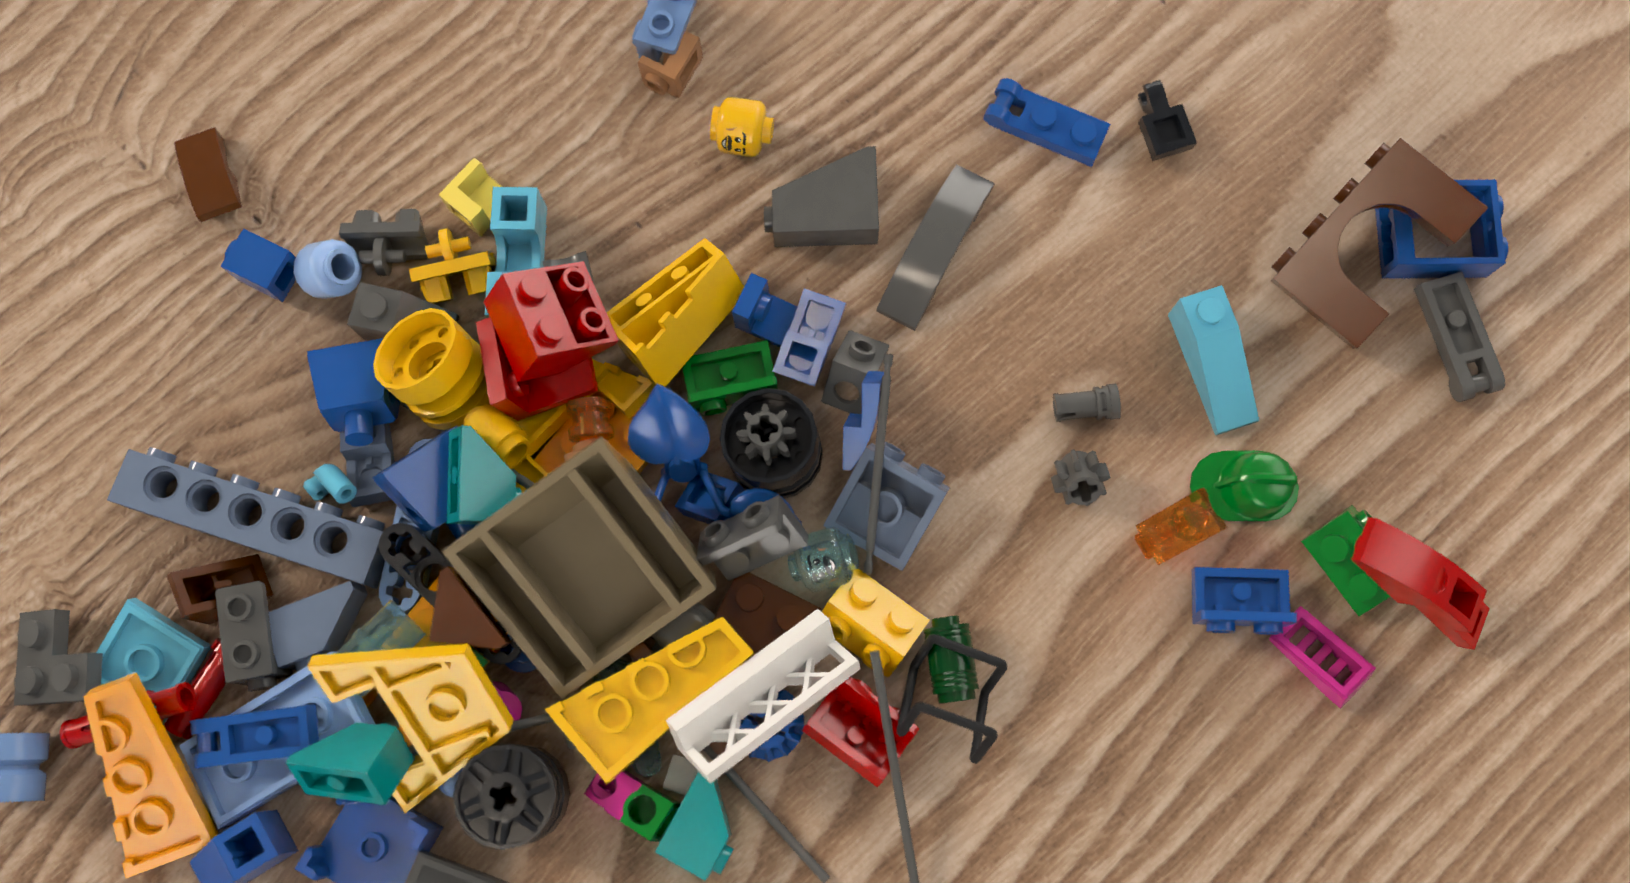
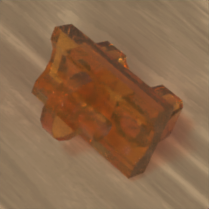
[1135,487,1228,565]

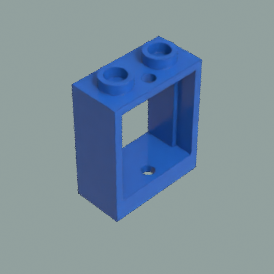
[1375,179,1508,279]

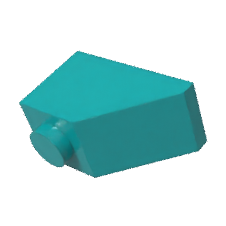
[447,426,522,525]
[285,722,415,805]
[655,772,734,881]

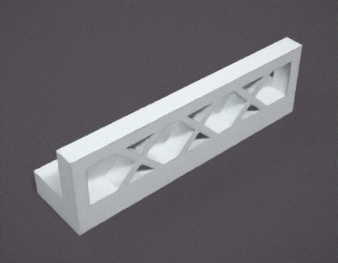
[666,609,860,784]

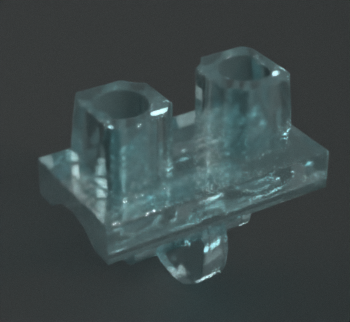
[335,600,426,696]

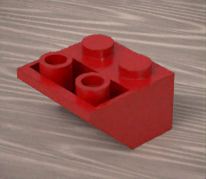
[483,261,619,382]

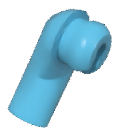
[303,464,357,504]

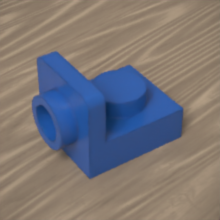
[675,473,745,524]

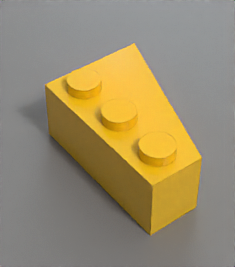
[606,238,744,387]

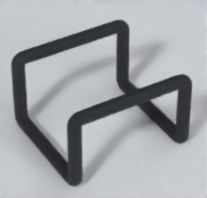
[897,634,1008,764]

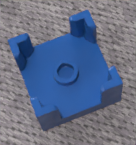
[294,796,444,883]

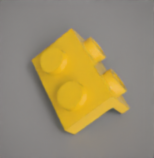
[822,566,930,677]

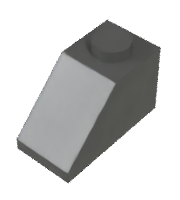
[347,282,459,340]

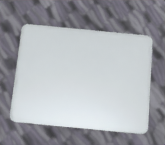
[663,755,699,795]

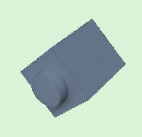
[269,581,368,672]

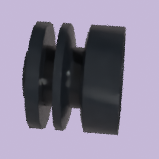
[720,388,823,499]
[453,744,570,850]

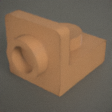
[638,31,703,99]

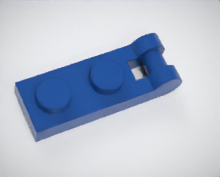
[983,78,1111,167]
[190,704,319,769]

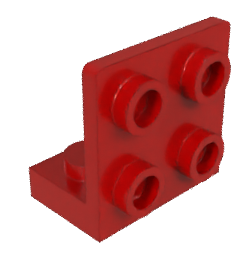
[476,317,598,421]

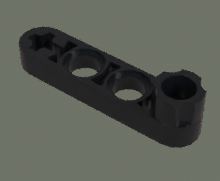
[378,523,523,664]

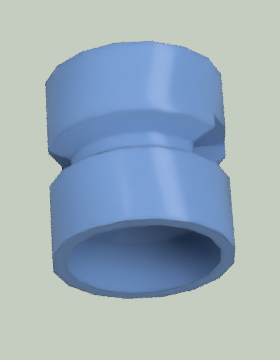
[0,733,50,802]

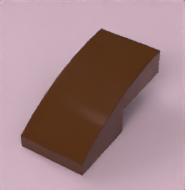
[174,127,242,222]

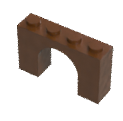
[1271,138,1488,349]

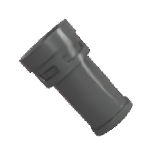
[1053,383,1121,422]

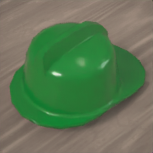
[1190,450,1299,522]

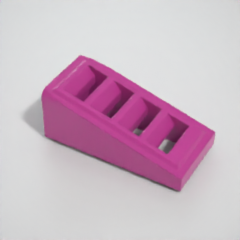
[1269,606,1376,709]

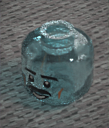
[788,527,859,592]

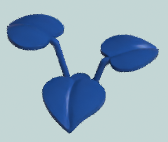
[628,384,802,525]

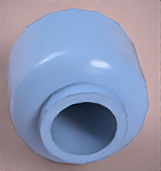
[293,239,362,299]

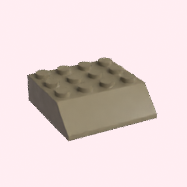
[442,437,716,699]

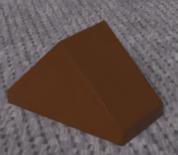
[167,554,274,625]
[429,566,512,649]

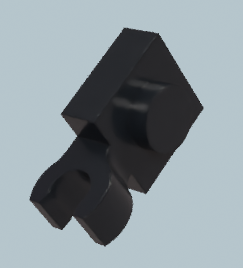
[1138,80,1197,161]

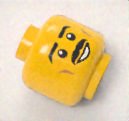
[710,97,774,157]

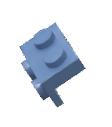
[632,0,697,62]

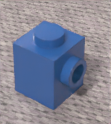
[220,228,296,302]

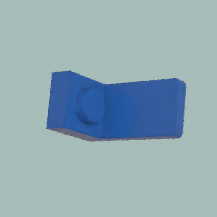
[732,273,798,348]

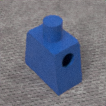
[307,338,400,446]
[372,426,477,540]

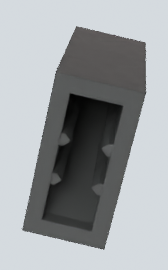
[764,146,879,247]

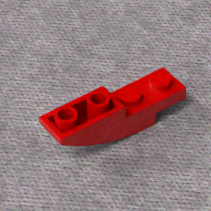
[1351,517,1490,650]

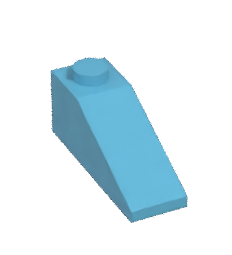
[1168,285,1259,436]

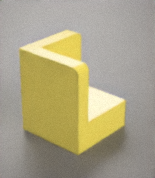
[439,158,502,236]

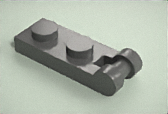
[1414,272,1505,402]

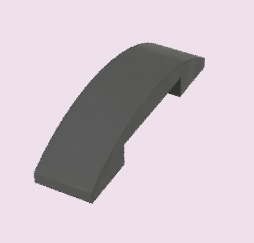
[876,164,995,331]

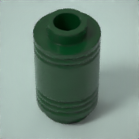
[923,615,979,704]

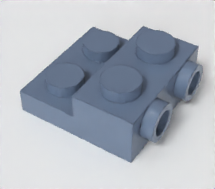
[823,442,950,571]

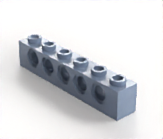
[107,447,385,589]

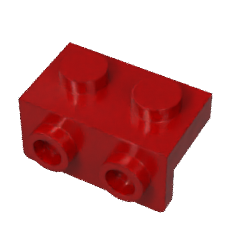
[802,677,919,788]

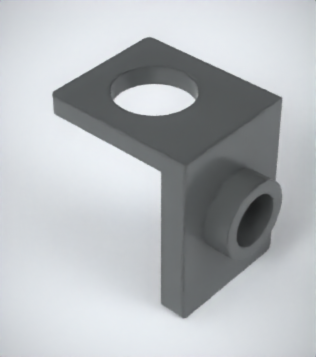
[821,330,890,414]

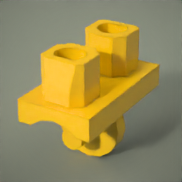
[408,228,496,304]

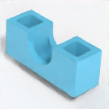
[484,187,547,318]

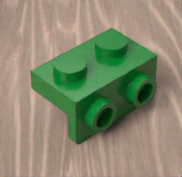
[682,340,778,416]
[1301,505,1391,617]

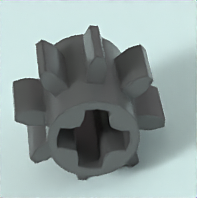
[737,404,797,466]
[1051,449,1110,506]

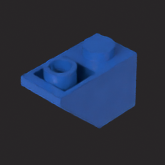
[190,810,299,883]

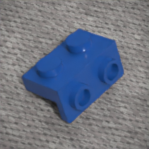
[1191,567,1297,635]

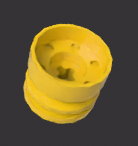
[373,308,489,430]

